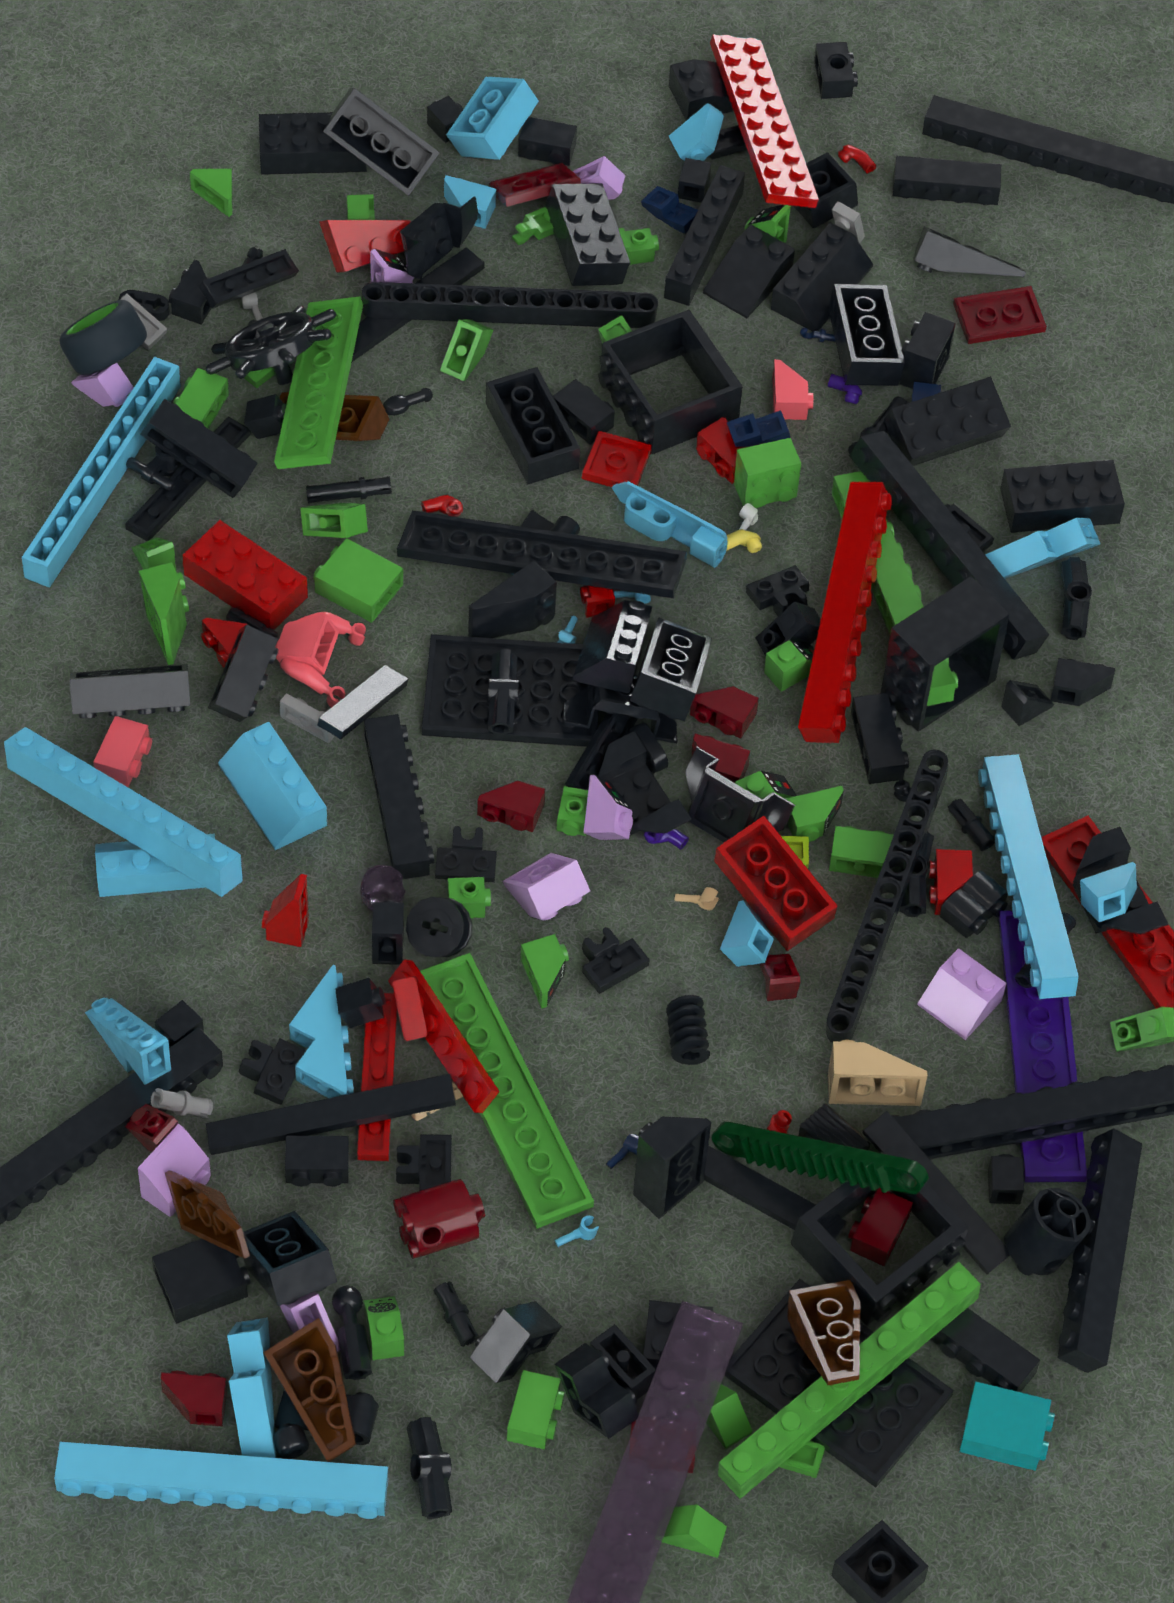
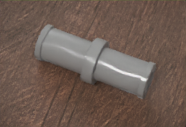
[151,1088,213,1118]

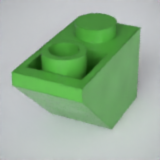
[1110,1007,1174,1052]

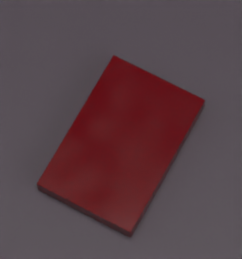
[489,163,581,207]
[953,286,1047,344]

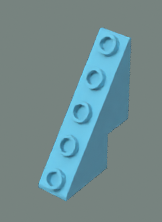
[985,518,1100,579]
[289,965,354,1098]
[85,998,171,1085]
[227,1318,276,1458]

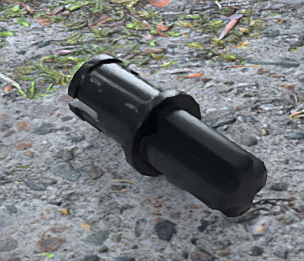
[948,799,995,851]

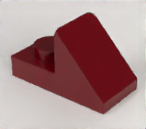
[760,954,800,1001]

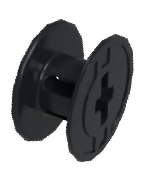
[406,897,472,957]

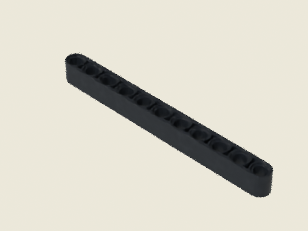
[361,282,658,328]
[826,749,948,1043]

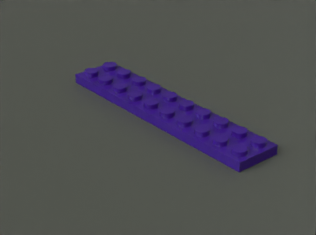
[998,911,1087,1182]

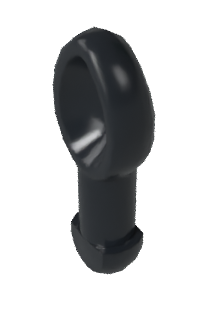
[383,388,433,416]

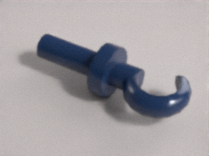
[800,328,835,343]

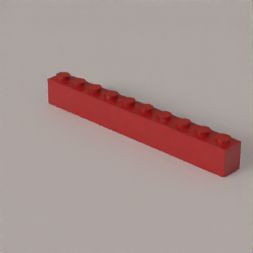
[798,482,892,743]

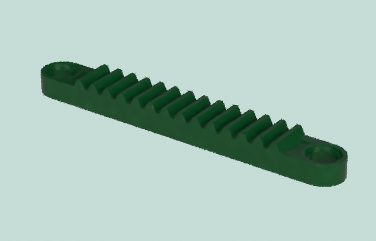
[711,1121,929,1194]

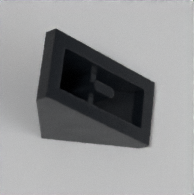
[1001,680,1055,726]

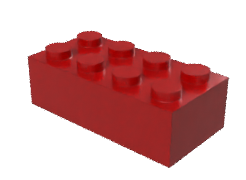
[182,520,308,630]
[714,816,838,952]

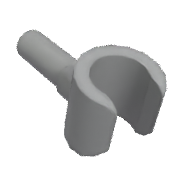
[242,293,263,321]

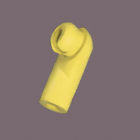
[726,529,762,553]

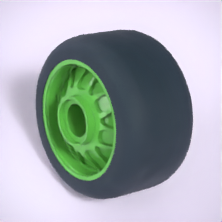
[59,300,147,375]

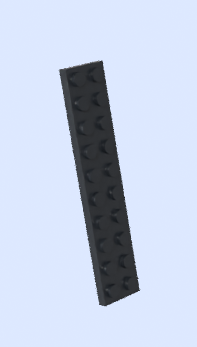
[397,510,687,599]

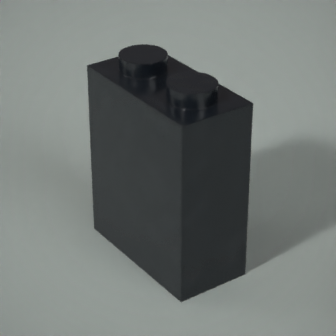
[152,1238,251,1324]

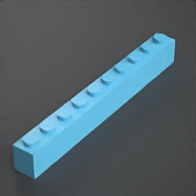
[22,357,181,588]
[4,727,243,897]
[978,754,1079,999]
[54,1442,388,1519]

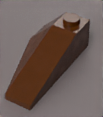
[279,392,389,441]
[165,1170,250,1259]
[787,1280,860,1385]
[263,1318,356,1462]

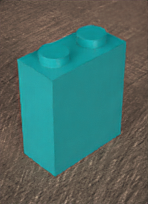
[959,1381,1055,1471]

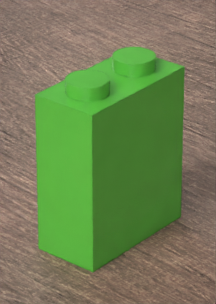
[313,538,403,623]

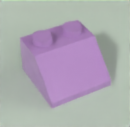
[502,853,590,921]
[918,948,1006,1040]
[138,1124,211,1217]

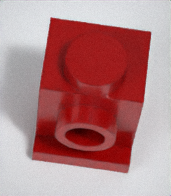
[580,585,615,618]

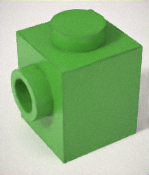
[448,877,491,918]

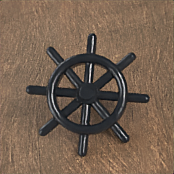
[206,306,336,385]

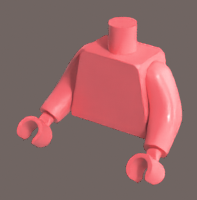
[275,612,366,707]

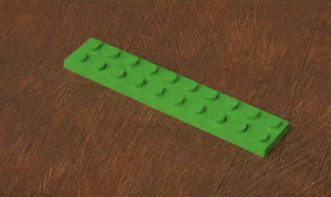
[420,953,594,1229]

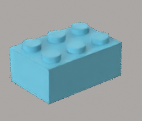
[446,77,539,160]

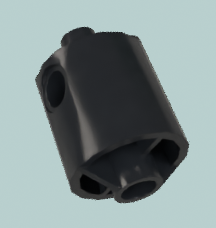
[1003,1188,1091,1276]

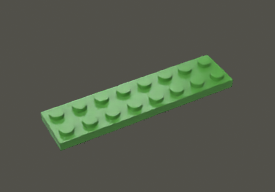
[274,296,363,469]

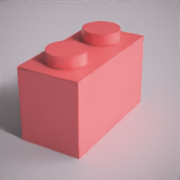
[93,716,152,787]

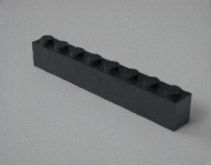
[1057,1128,1142,1373]

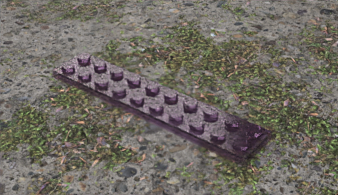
[567,1301,743,1603]

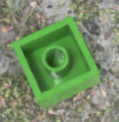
[734,438,801,508]

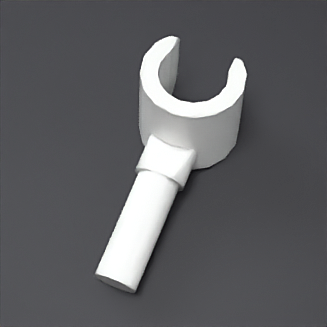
[739,503,758,530]

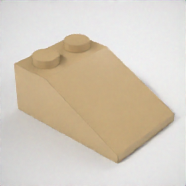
[828,1040,927,1106]

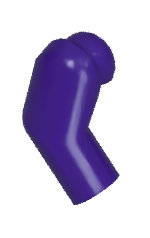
[828,374,862,404]
[644,828,689,850]

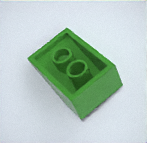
[139,562,189,665]

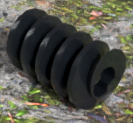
[666,995,710,1065]

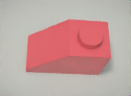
[772,359,813,420]

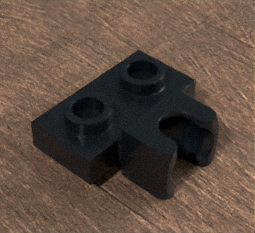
[746,565,809,616]
[435,826,497,883]
[582,927,650,994]
[239,1038,307,1105]
[396,1134,452,1191]

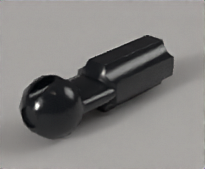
[332,1285,373,1380]

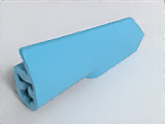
[611,481,728,568]

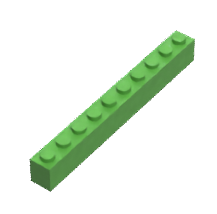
[832,471,958,706]
[718,1262,981,1499]

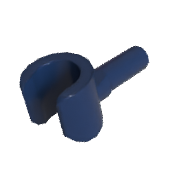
[606,1134,639,1169]

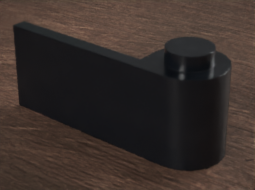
[274,1391,379,1445]

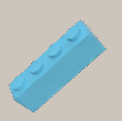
[218,722,327,850]
[95,834,215,897]

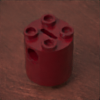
[393,1179,485,1259]

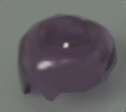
[360,865,406,911]

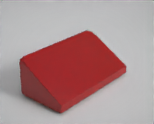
[392,977,427,1041]

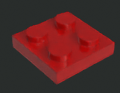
[582,431,652,487]

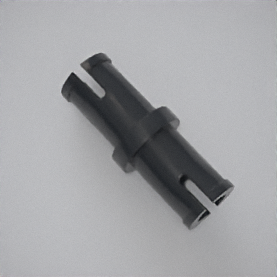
[433,1281,479,1347]

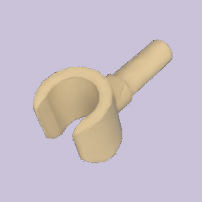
[675,887,719,911]

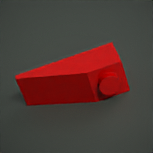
[262,874,309,947]

